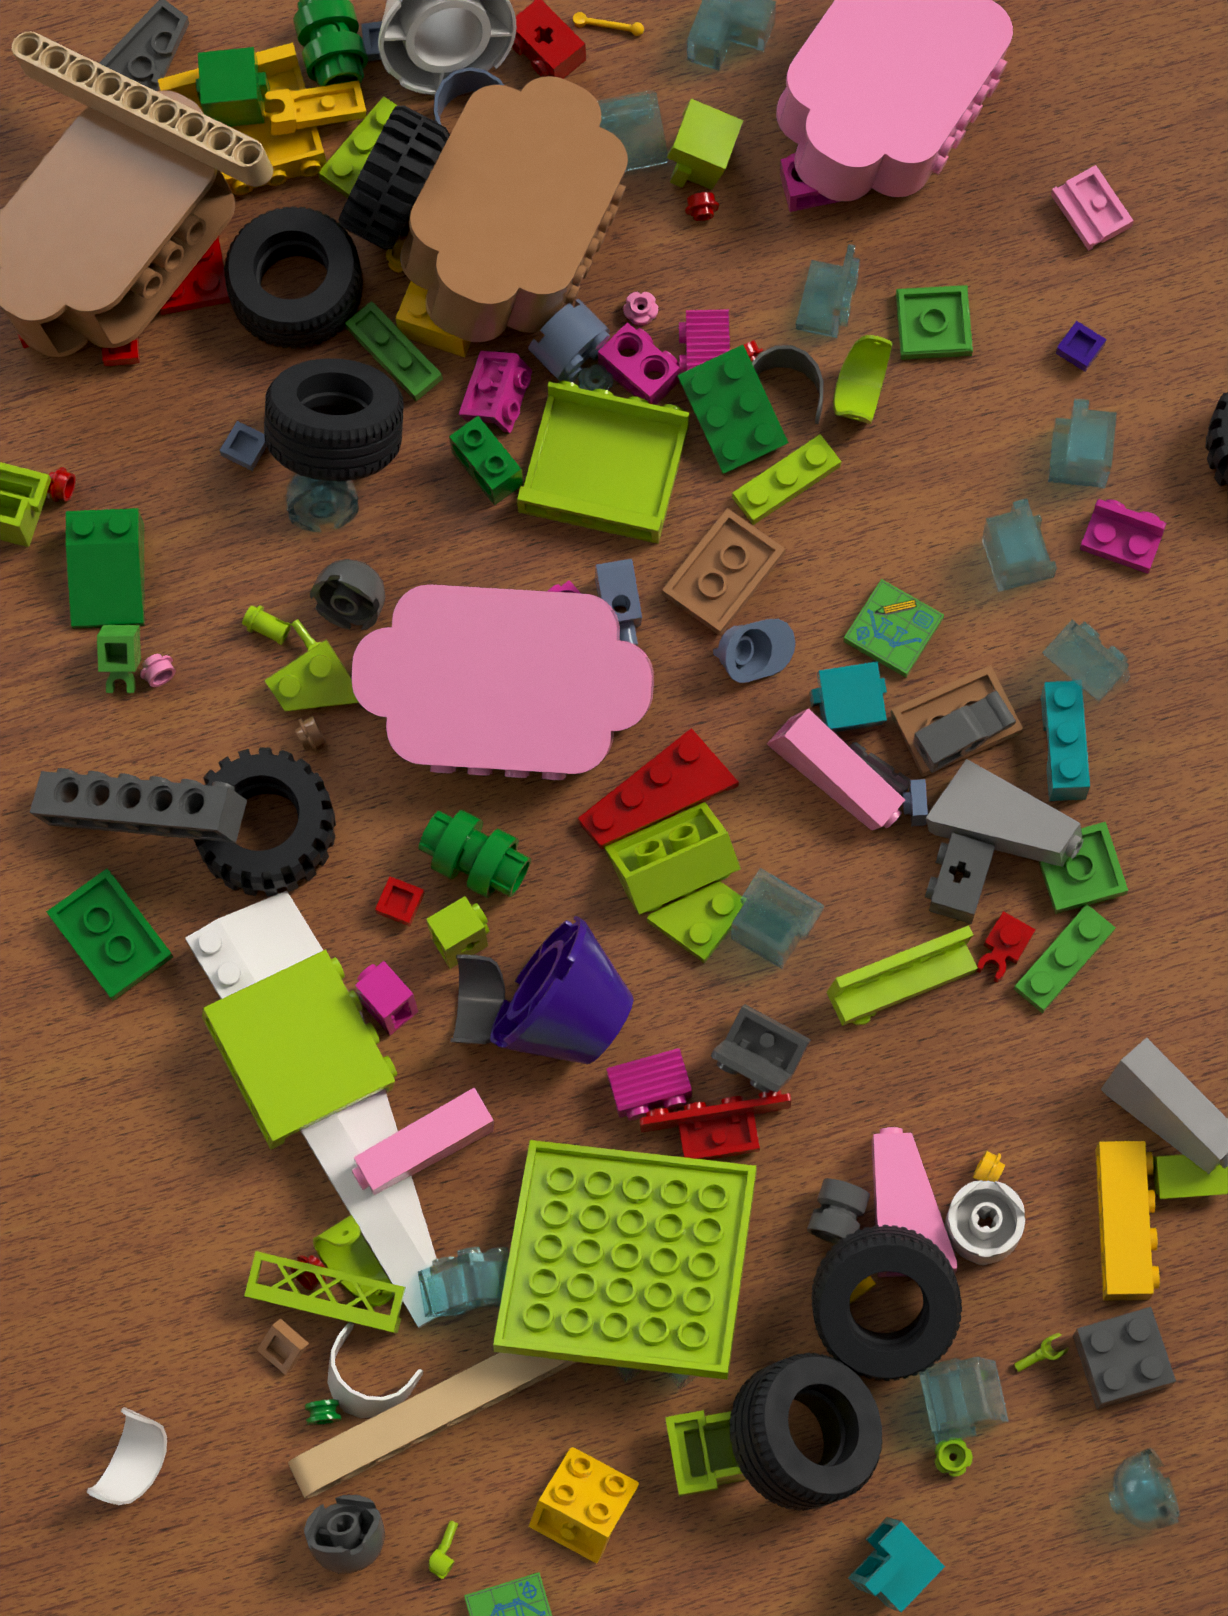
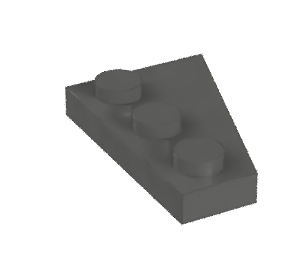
[99,0,189,91]

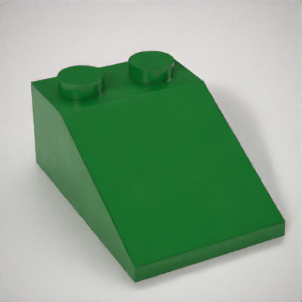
[66,508,145,629]

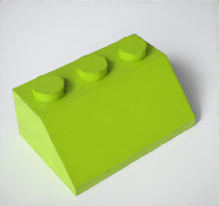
[604,802,741,915]

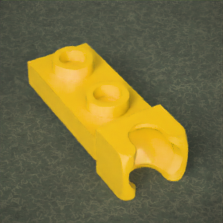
[264,81,366,136]

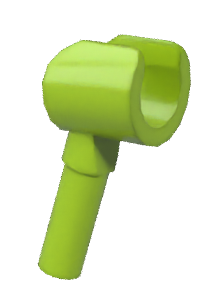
[291,619,321,651]
[1014,1333,1069,1372]
[429,1521,458,1579]

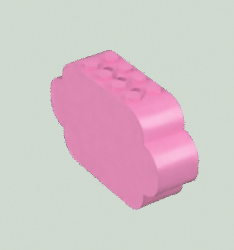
[776,0,1013,201]
[352,585,654,780]

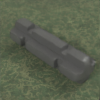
[849,742,910,796]

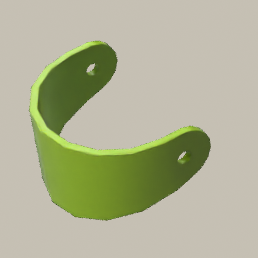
[833,335,892,424]
[313,1215,395,1307]

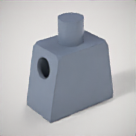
[595,559,642,646]

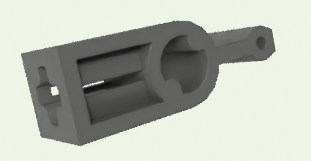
[913,691,1016,773]

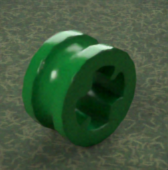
[305,1399,341,1426]

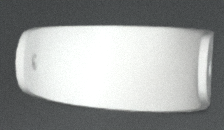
[327,1322,423,1418]
[87,1407,167,1505]

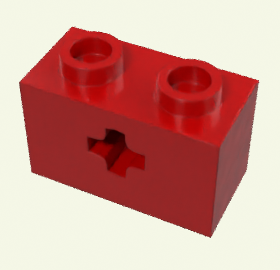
[512,0,586,79]

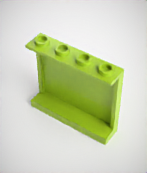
[517,381,689,544]
[202,949,397,1150]

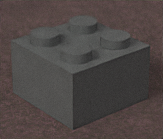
[1073,1307,1176,1410]

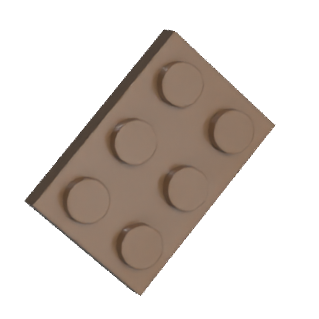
[662,508,786,636]
[890,665,1023,777]

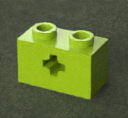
[426,896,490,969]

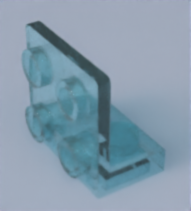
[597,90,669,171]
[796,244,860,338]
[1042,619,1130,703]

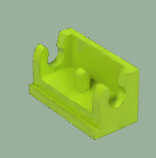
[1153,1154,1228,1199]

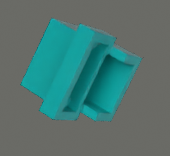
[809,661,887,732]
[847,1517,945,1612]

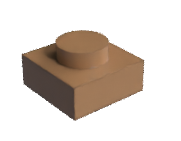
[257,1319,309,1375]

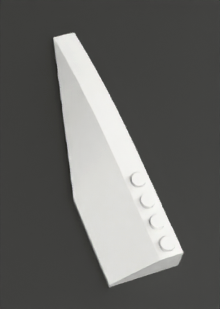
[186,891,452,1328]

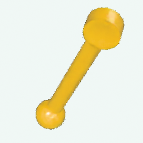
[573,12,644,36]

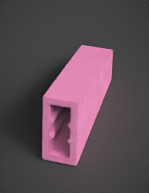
[767,708,905,830]
[352,1088,494,1195]
[872,1127,957,1277]

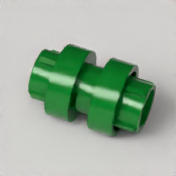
[293,0,368,86]
[418,810,531,898]

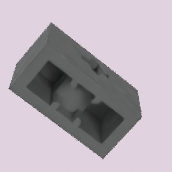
[925,833,995,924]

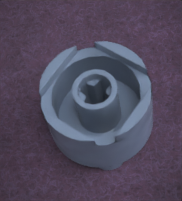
[528,299,610,382]

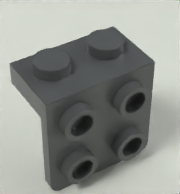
[711,1004,811,1093]

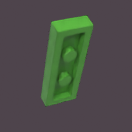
[345,301,443,401]
[1014,904,1116,1014]

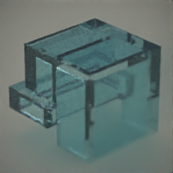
[1048,398,1117,488]
[982,498,1057,592]
[731,868,825,969]
[919,1357,1009,1444]

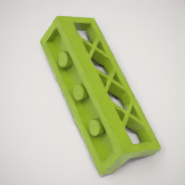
[826,925,978,1026]
[244,1251,406,1333]

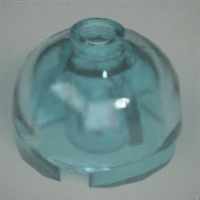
[286,473,359,532]
[1109,1448,1180,1530]

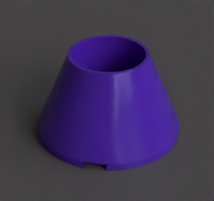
[490,916,634,1065]

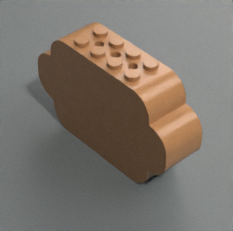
[400,76,628,342]
[0,90,235,357]

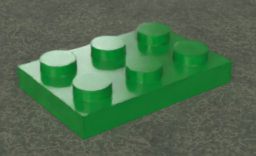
[677,345,789,474]
[46,868,173,1001]

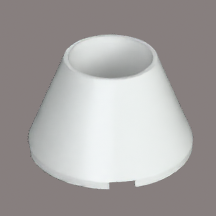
[378,0,517,94]

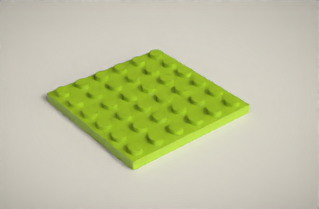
[493,1140,757,1380]

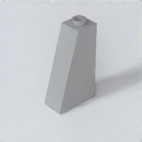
[926,759,1084,867]
[1101,1038,1228,1174]

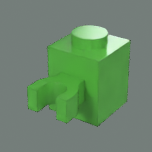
[97,625,141,693]

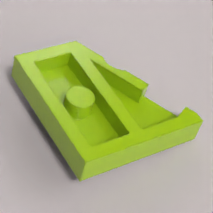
[264,639,359,711]
[647,881,749,964]

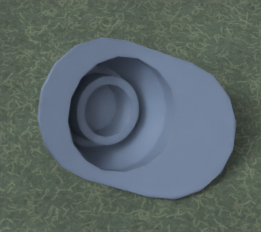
[713,619,795,683]

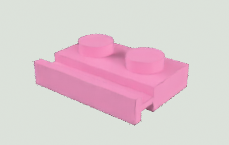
[1051,165,1134,251]

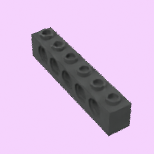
[30,768,247,843]

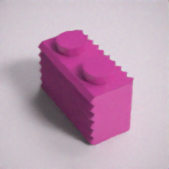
[679,309,730,374]
[606,1048,692,1121]

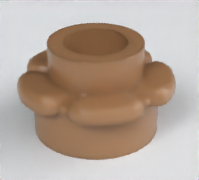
[295,716,326,751]

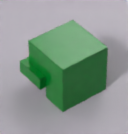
[196,47,270,127]

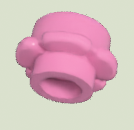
[623,292,658,325]
[140,654,176,687]

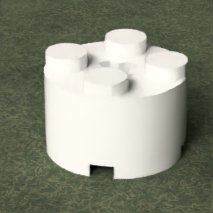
[945,1180,1025,1265]

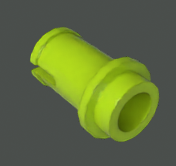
[242,605,291,645]

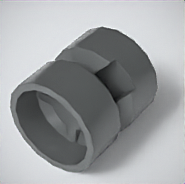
[807,1178,870,1244]

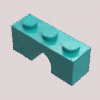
[1041,680,1090,801]

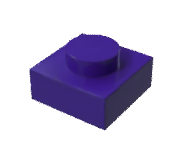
[1056,321,1106,372]

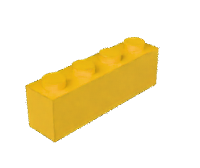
[1095,1141,1160,1301]

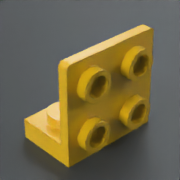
[528,1447,639,1564]

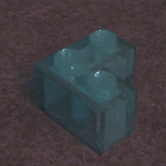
[687,0,776,71]
[418,1247,509,1317]

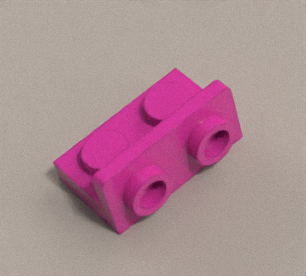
[459,351,532,433]
[1080,499,1166,574]

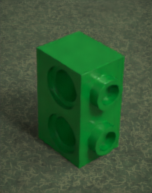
[449,416,523,506]

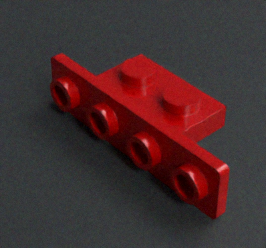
[639,1090,791,1160]

